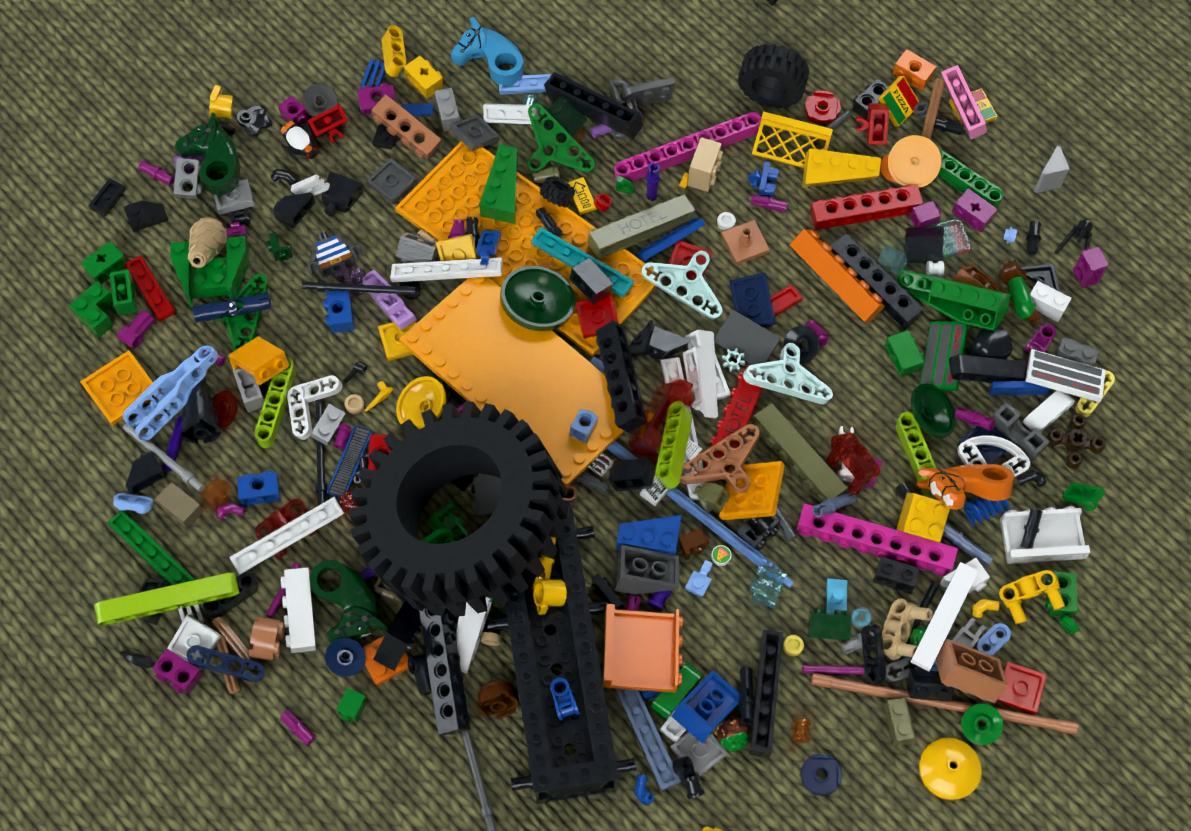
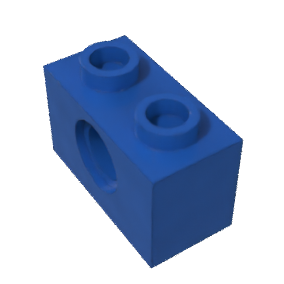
[323,291,354,333]
[237,471,281,506]

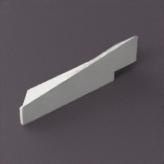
[456,595,493,674]

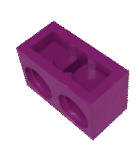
[1073,247,1109,288]
[152,649,203,695]

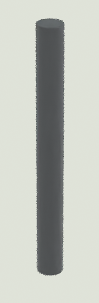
[796,110,852,156]

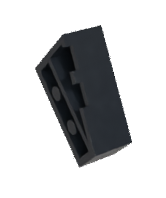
[373,600,422,671]

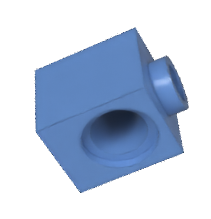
[569,409,598,444]

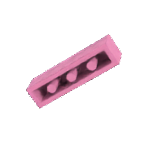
[941,65,987,140]

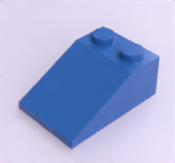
[671,671,741,744]

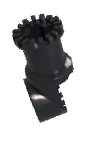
[673,756,705,799]

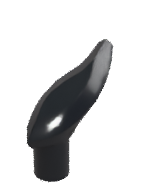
[120,651,156,668]

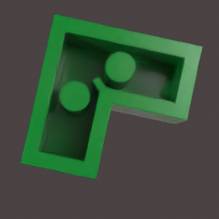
[69,281,113,338]

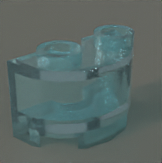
[750,564,787,608]

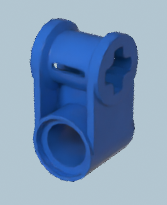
[550,677,580,721]

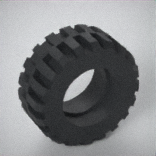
[738,44,809,108]

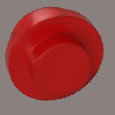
[594,194,612,211]

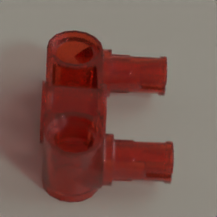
[826,432,880,495]
[255,499,319,560]

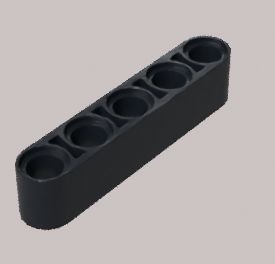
[949,355,1028,383]

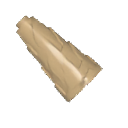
[188,217,228,268]

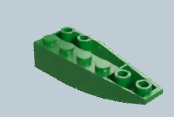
[897,269,1011,331]

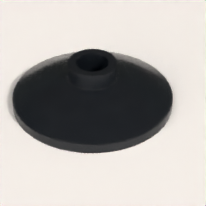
[783,326,820,364]

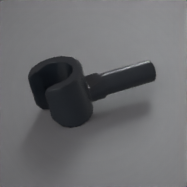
[343,362,367,383]

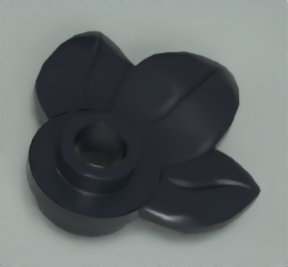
[236,105,272,137]

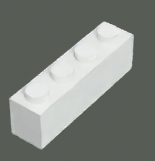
[281,568,316,653]

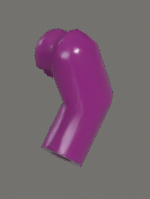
[216,502,246,519]

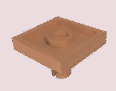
[721,220,770,265]

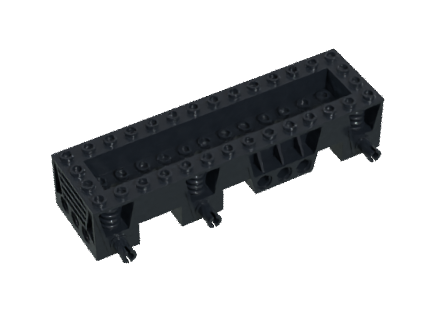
[487,502,636,804]

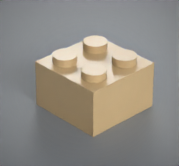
[688,137,723,192]

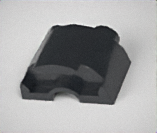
[737,516,780,551]

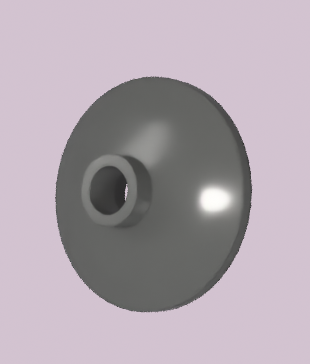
[302,84,337,117]

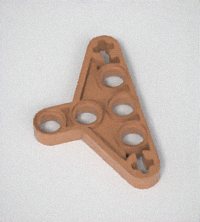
[680,424,759,493]

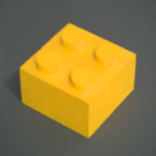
[896,493,950,542]

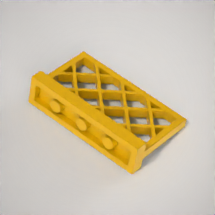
[752,111,833,168]

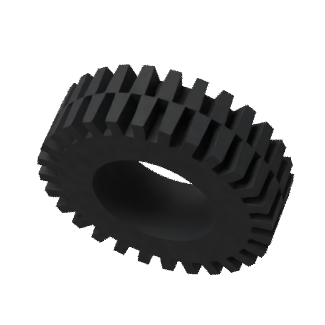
[350,402,568,617]

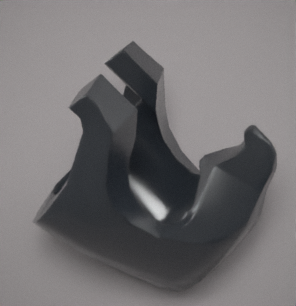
[969,325,1013,360]

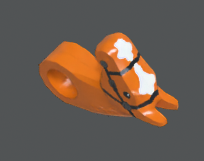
[917,464,1015,510]

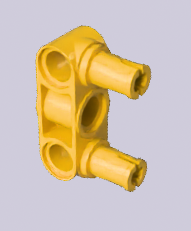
[999,570,1065,624]

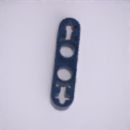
[186,645,265,682]

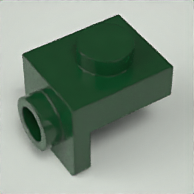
[267,232,293,261]

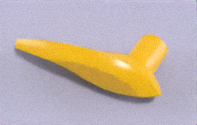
[365,381,393,412]

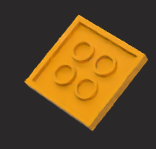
[80,350,155,426]
[719,461,785,520]

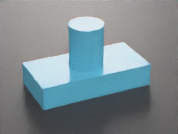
[826,579,847,614]

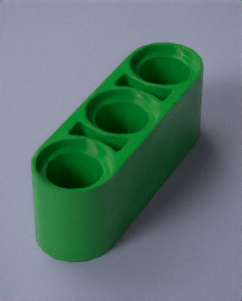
[651,662,704,720]

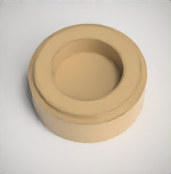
[344,394,364,414]
[480,632,501,646]

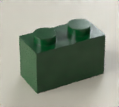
[807,608,852,640]

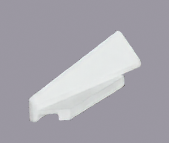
[683,330,718,418]

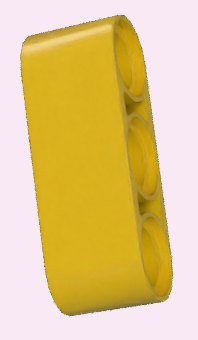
[381,25,406,77]

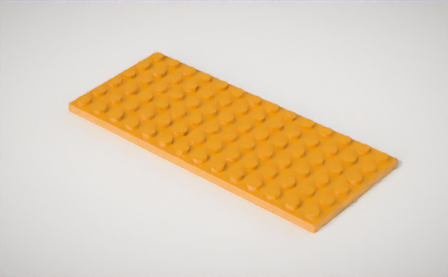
[395,141,663,357]

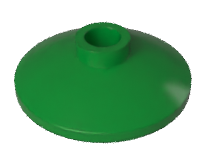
[961,703,1003,745]

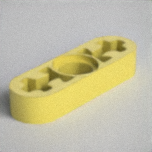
[1075,370,1115,417]

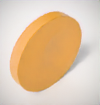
[888,135,941,188]

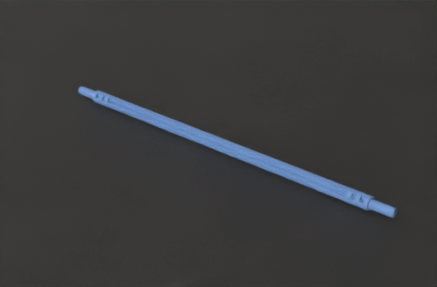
[607,441,795,588]

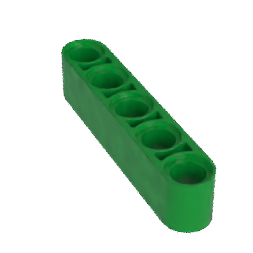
[937,148,1003,208]

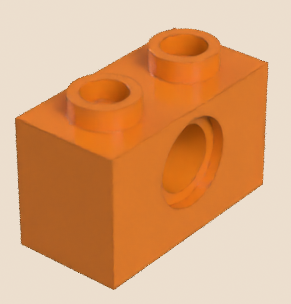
[893,49,937,91]

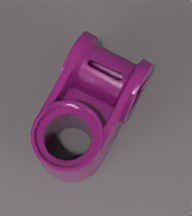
[1023,323,1056,353]

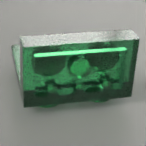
[538,96,587,143]

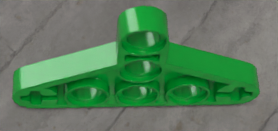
[527,103,595,172]
[209,274,269,351]

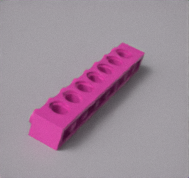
[796,503,958,576]

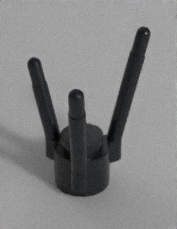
[1054,220,1093,254]

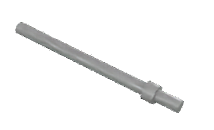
[123,423,205,492]

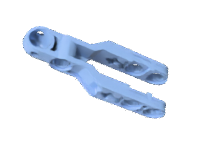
[123,346,218,441]

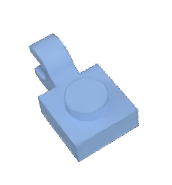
[685,560,713,598]

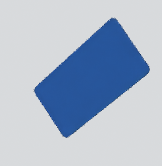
[401,103,433,116]

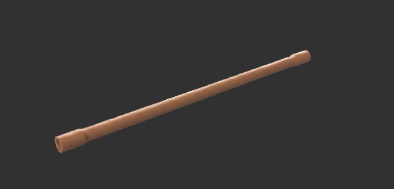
[811,673,1078,735]

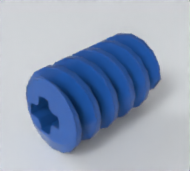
[964,497,1010,526]

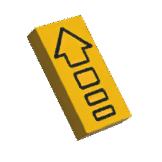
[568,177,597,215]

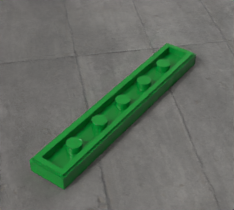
[107,510,195,586]

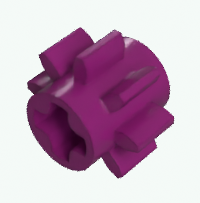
[226,222,248,239]

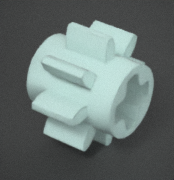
[722,348,745,372]

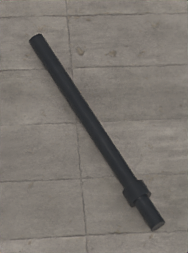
[302,280,416,295]
[315,399,327,506]

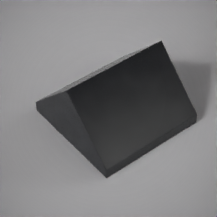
[905,228,944,263]

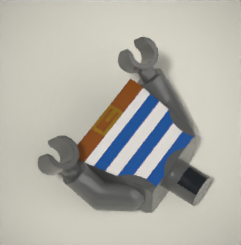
[308,232,365,278]

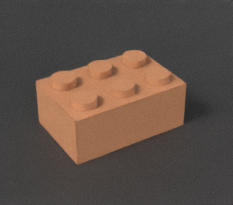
[936,639,1008,703]

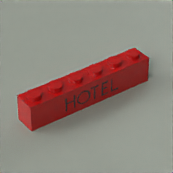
[702,365,764,472]

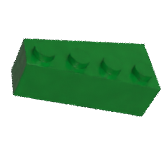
[479,144,518,224]

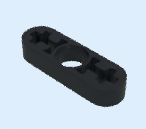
[861,624,886,684]

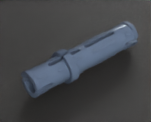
[812,491,856,518]
[942,523,994,568]

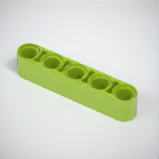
[255,357,296,448]
[655,401,692,489]
[896,412,940,501]

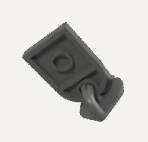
[609,77,675,140]

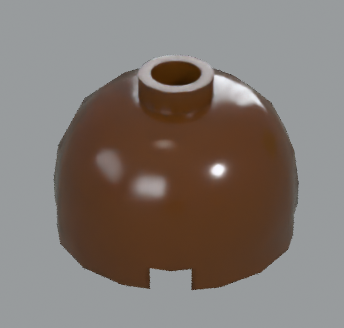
[477,680,519,719]

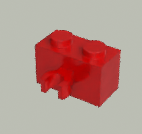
[855,103,889,145]
[307,104,348,144]

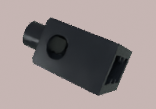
[321,171,363,217]

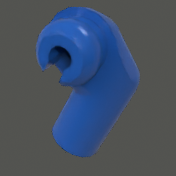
[634,774,654,805]

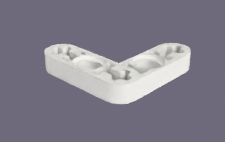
[287,375,342,440]

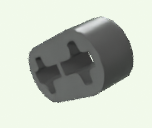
[885,657,921,684]

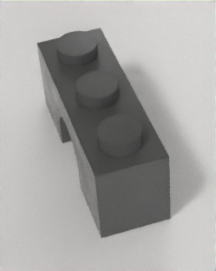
[992,402,1050,462]

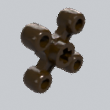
[1046,414,1106,469]

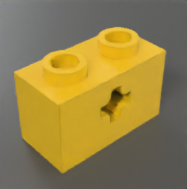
[404,56,444,99]

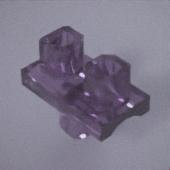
[333,260,366,296]

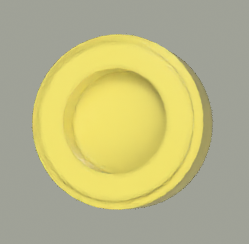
[783,635,804,656]

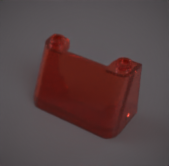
[629,379,695,463]

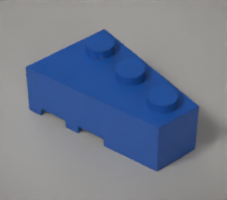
[616,515,681,555]

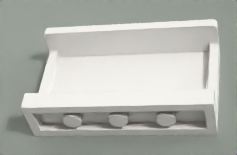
[1000,506,1090,564]

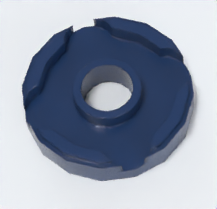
[800,753,843,796]

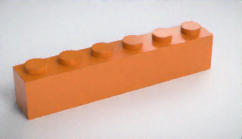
[790,229,885,322]

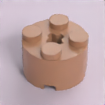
[249,617,285,661]

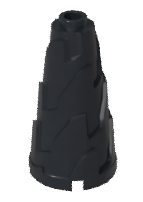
[181,377,221,444]

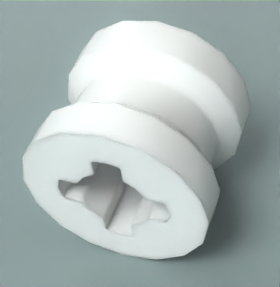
[926,261,944,278]

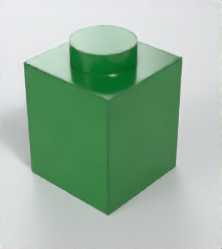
[336,688,368,723]

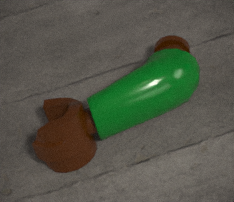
[999,260,1042,324]

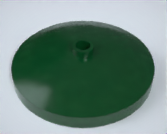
[500,266,575,331]

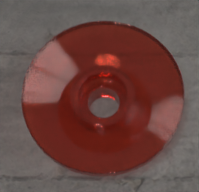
[213,391,238,429]

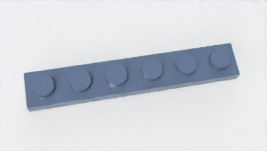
[615,689,681,792]

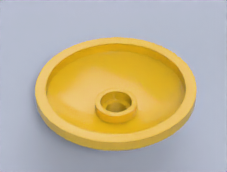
[396,376,446,429]
[919,738,982,800]

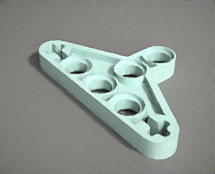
[641,251,722,319]
[743,343,833,404]

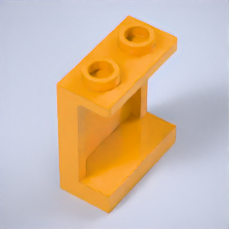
[228,336,289,385]

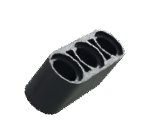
[203,572,258,619]

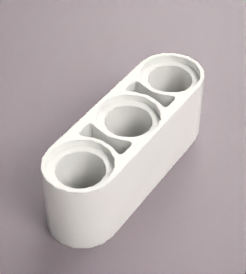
[1023,390,1075,433]

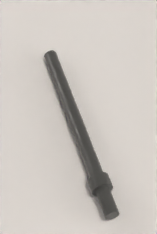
[461,730,497,831]

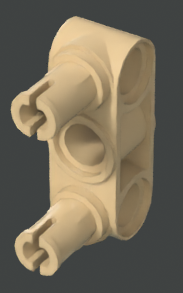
[882,599,933,660]

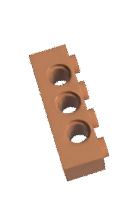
[372,94,441,160]

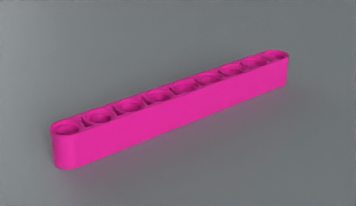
[614,112,761,182]

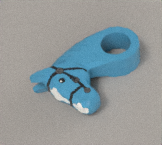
[451,17,524,87]

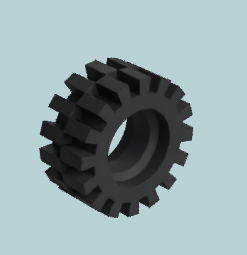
[540,177,575,207]

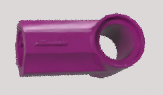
[117,311,155,349]

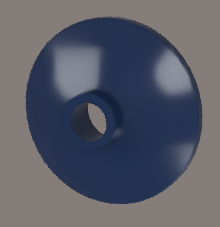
[325,637,366,677]

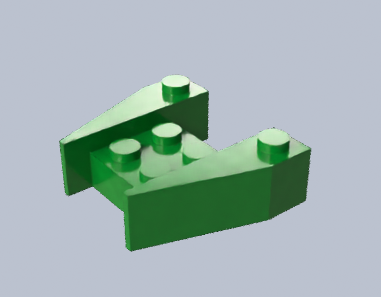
[170,236,249,307]

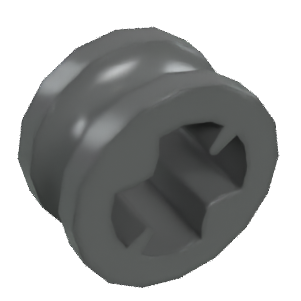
[914,101,929,119]

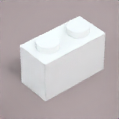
[1030,281,1071,322]

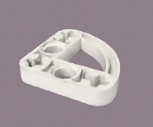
[957,436,1030,477]

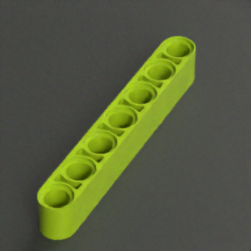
[94,572,240,626]

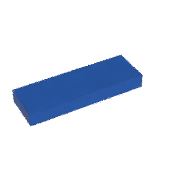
[989,381,1050,395]

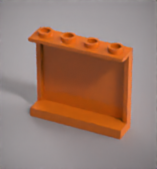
[602,604,683,693]

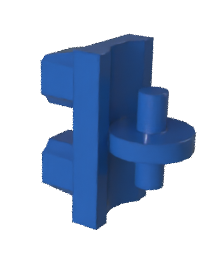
[748,162,779,196]

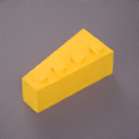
[802,149,881,188]

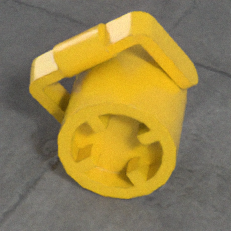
[209,84,233,119]
[533,577,567,615]

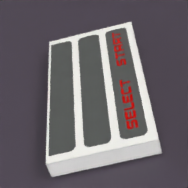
[1025,349,1106,402]

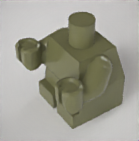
[695,482,730,513]

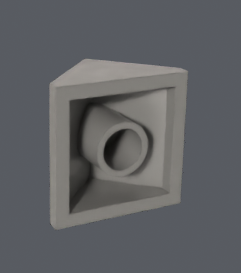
[1033,146,1069,193]

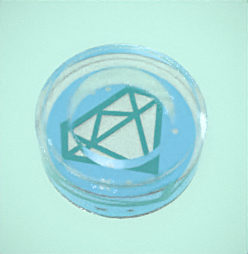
[851,607,872,628]

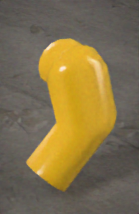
[972,599,999,618]

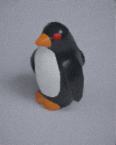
[280,121,318,159]

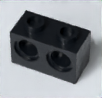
[852,79,888,119]
[873,557,920,594]

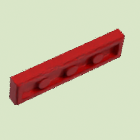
[124,255,176,322]

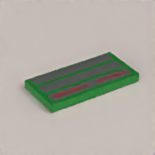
[920,321,969,391]

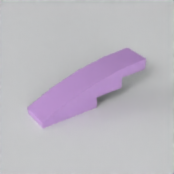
[359,270,417,330]

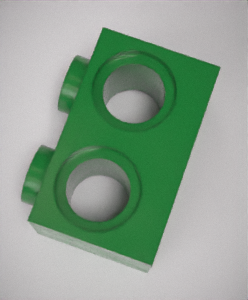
[1045,572,1078,618]

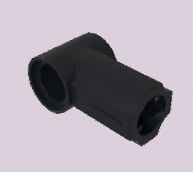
[407,653,432,696]

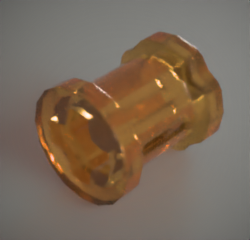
[791,718,811,743]

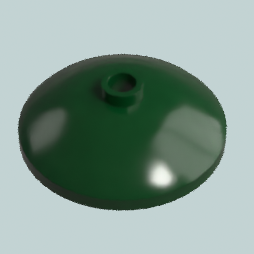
[911,383,955,438]

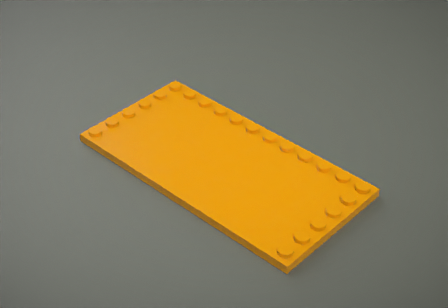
[399,277,645,488]

